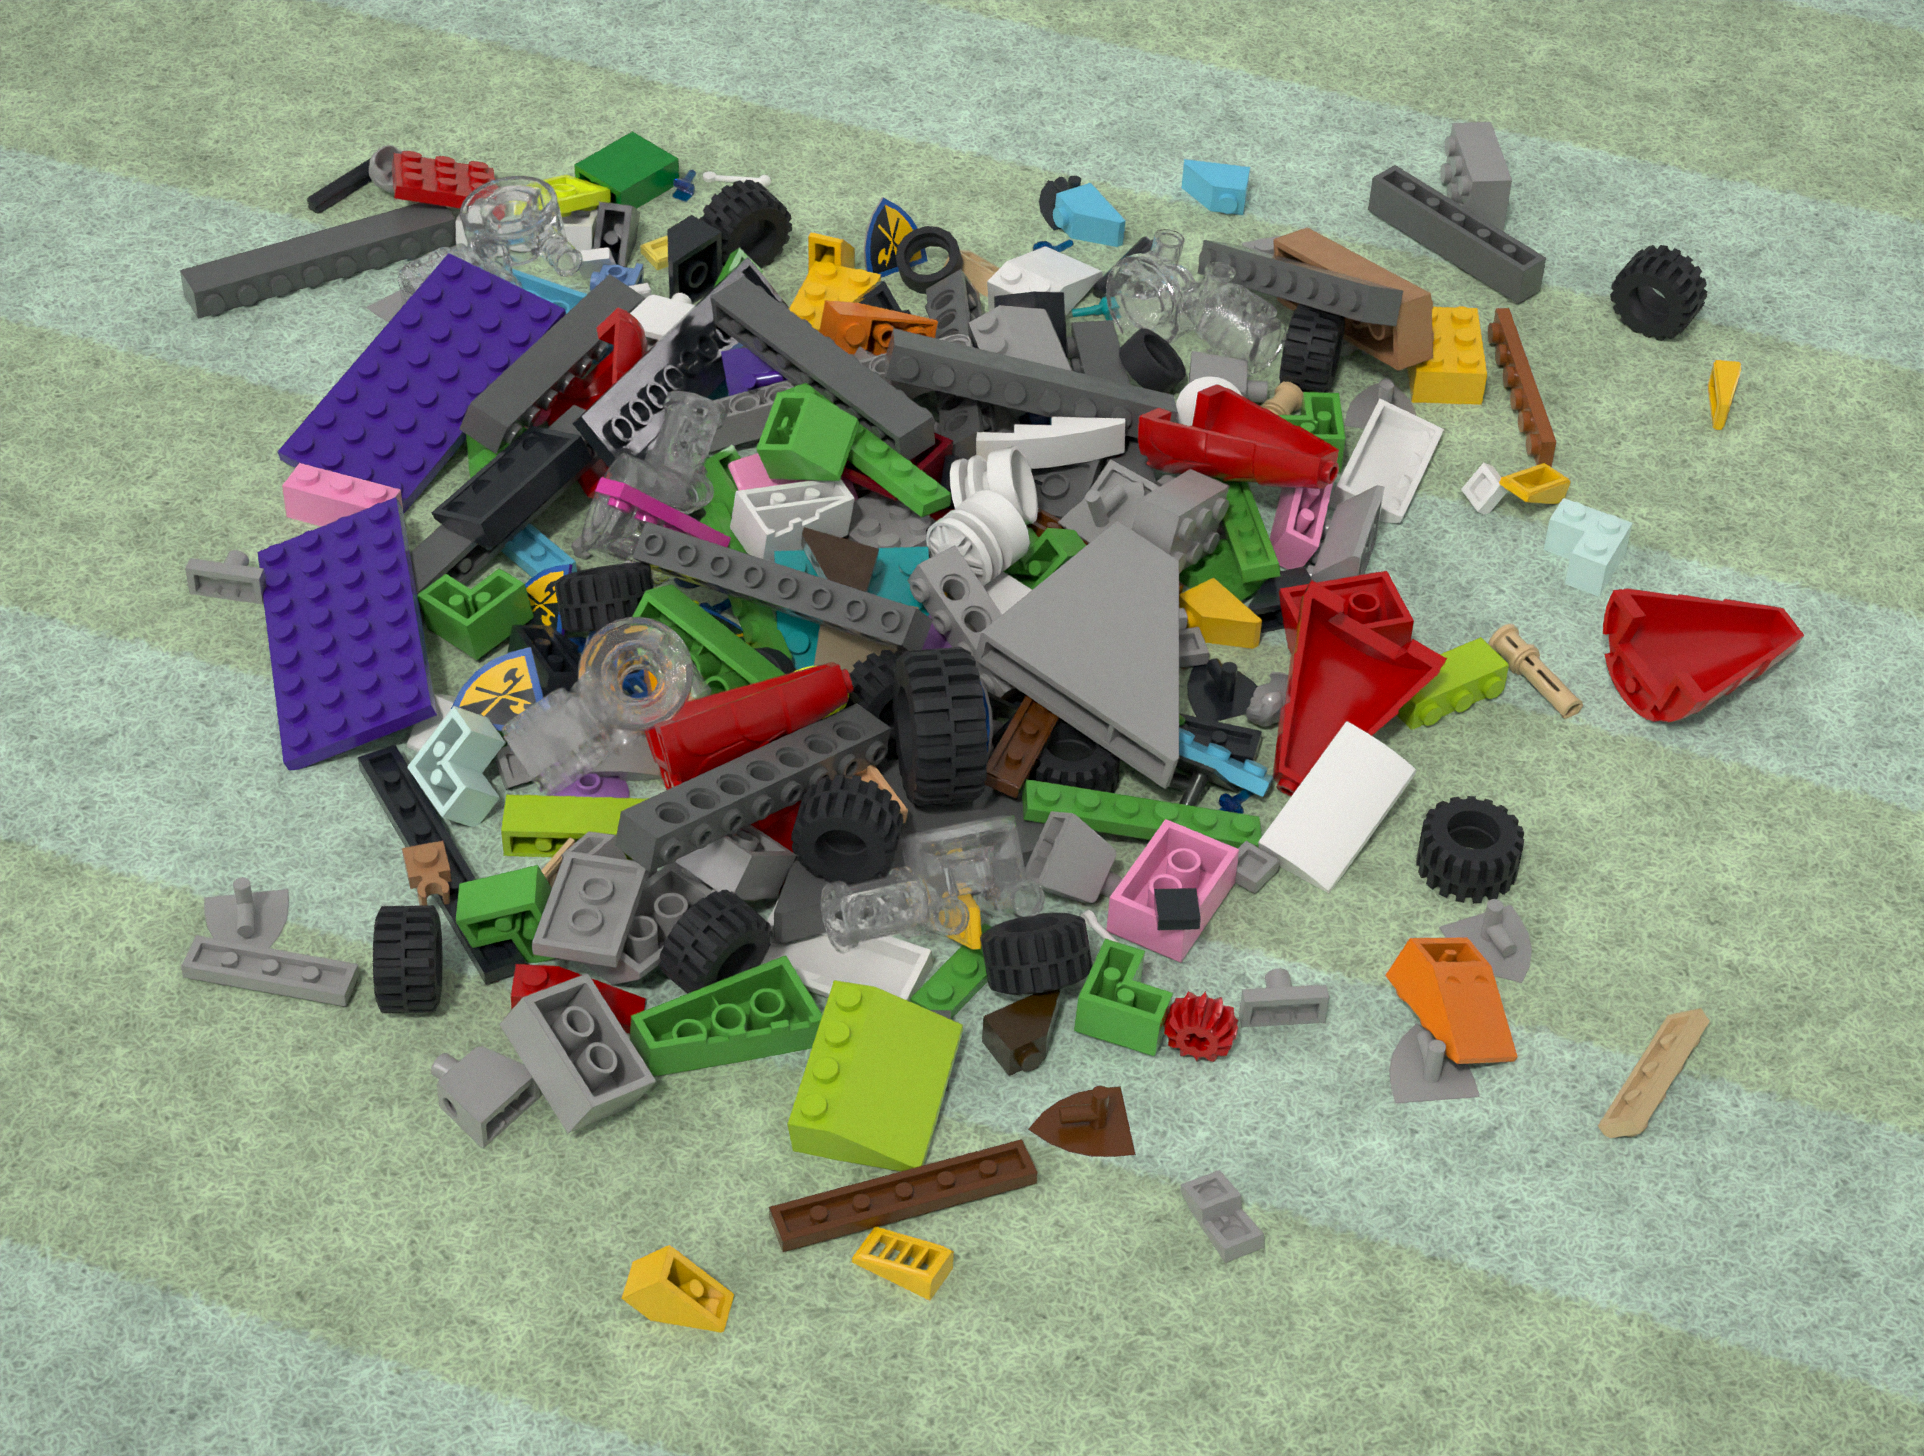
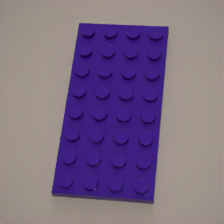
[277,253,566,514]
[257,497,437,771]

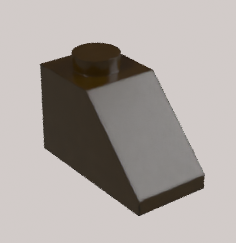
[801,527,879,593]
[982,989,1060,1076]

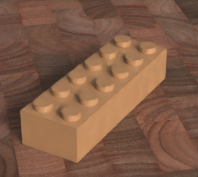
[1273,227,1434,371]

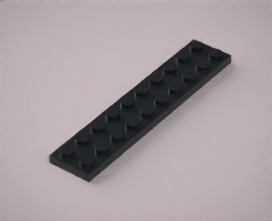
[572,257,789,478]

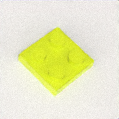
[515,174,610,217]

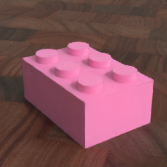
[1107,819,1239,963]

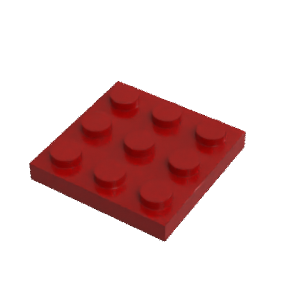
[392,151,498,214]

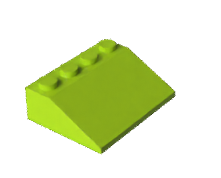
[787,980,963,1171]

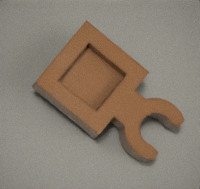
[402,841,452,905]

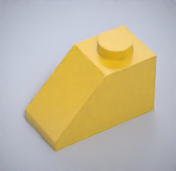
[808,232,855,273]
[1179,578,1262,649]
[621,1245,734,1333]

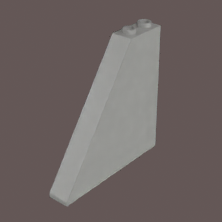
[974,521,1179,789]

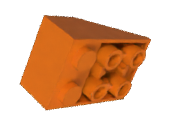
[819,300,938,356]
[1385,937,1518,1064]

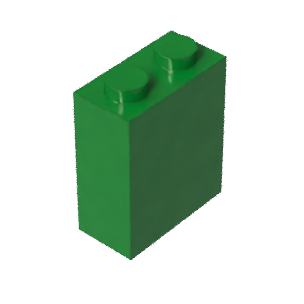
[574,131,679,209]

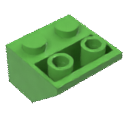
[756,392,860,481]

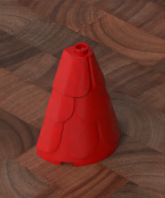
[546,307,648,501]
[1138,384,1339,489]
[1272,580,1447,797]
[1603,588,1804,723]
[639,662,853,790]

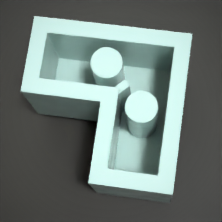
[1544,498,1633,597]
[407,706,506,827]

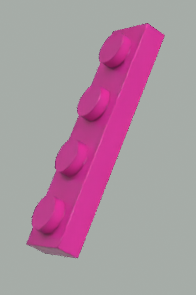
[595,477,731,547]

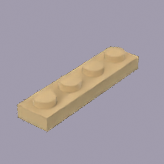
[1598,1008,1710,1138]

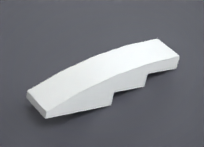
[976,417,1125,469]

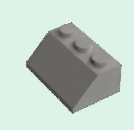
[969,305,1072,419]
[1307,485,1385,582]
[583,863,712,985]

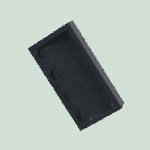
[431,426,592,548]

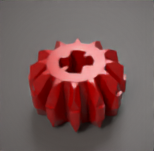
[1164,991,1238,1062]

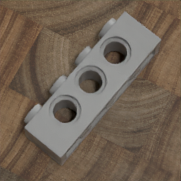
[907,545,1021,700]

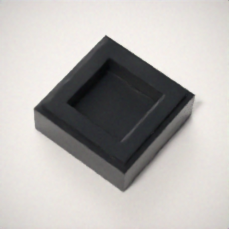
[1153,888,1201,930]

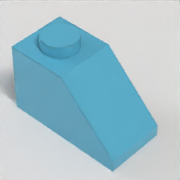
[1181,159,1250,215]
[1053,183,1126,247]

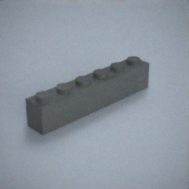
[1368,165,1546,304]

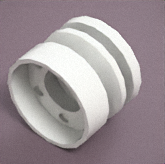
[950,446,1038,525]
[926,490,1030,586]

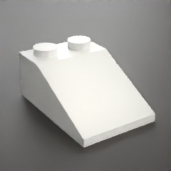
[987,246,1102,316]

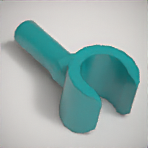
[1072,295,1122,320]

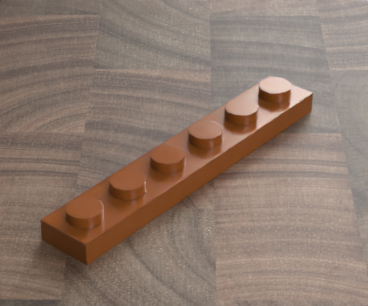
[1488,308,1556,467]

